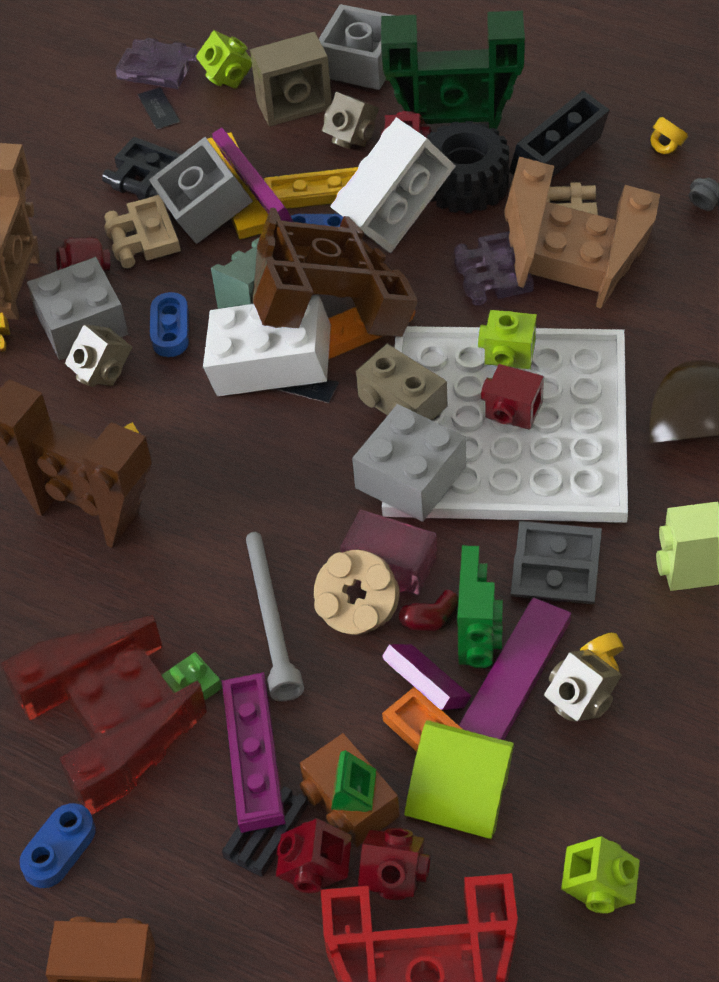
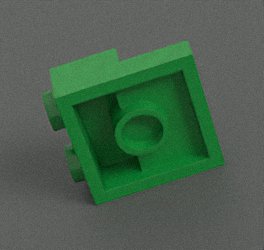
[457,545,503,668]

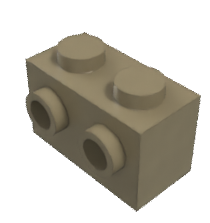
[356,344,448,420]

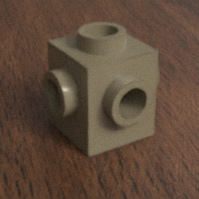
[322,92,379,149]
[65,324,133,387]
[543,649,622,722]

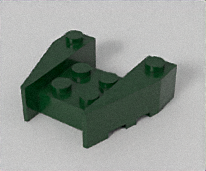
[381,10,525,130]

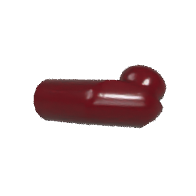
[399,590,459,631]

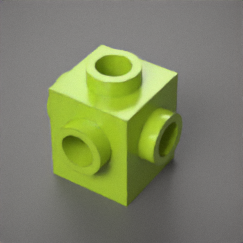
[196,30,252,89]
[478,310,537,369]
[561,836,640,913]

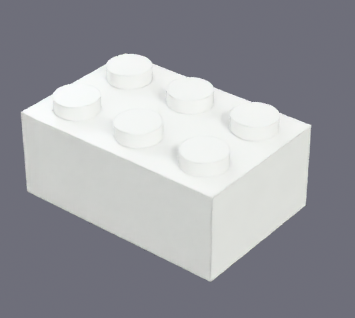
[330,117,456,253]
[203,294,331,396]

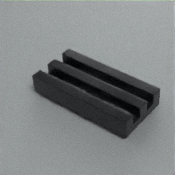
[222,786,309,877]

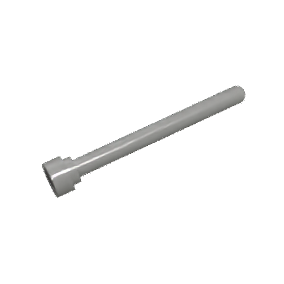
[246,532,304,702]

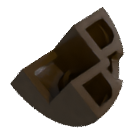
[650,360,719,443]

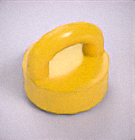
[650,117,688,154]
[580,632,624,672]

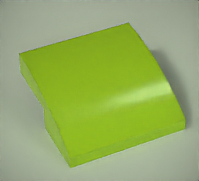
[404,720,514,839]

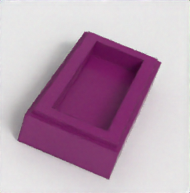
[382,644,472,710]

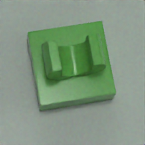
[161,652,222,712]

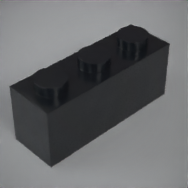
[509,90,610,178]

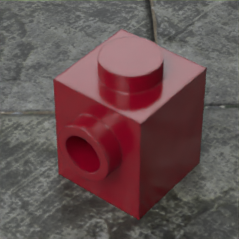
[481,364,544,430]

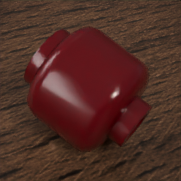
[56,237,111,271]

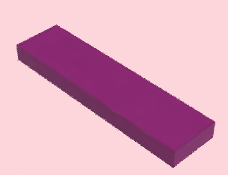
[212,127,294,222]
[459,597,571,740]
[222,672,286,833]

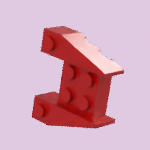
[321,873,518,982]

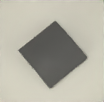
[511,521,602,604]

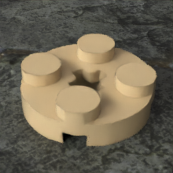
[314,550,399,635]

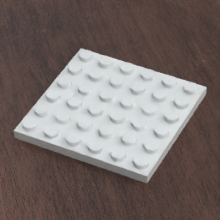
[382,326,628,523]

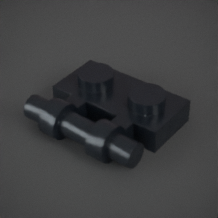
[102,137,182,200]

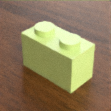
[656,502,719,591]

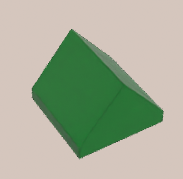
[331,750,377,812]

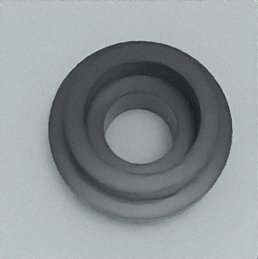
[689,178,719,211]

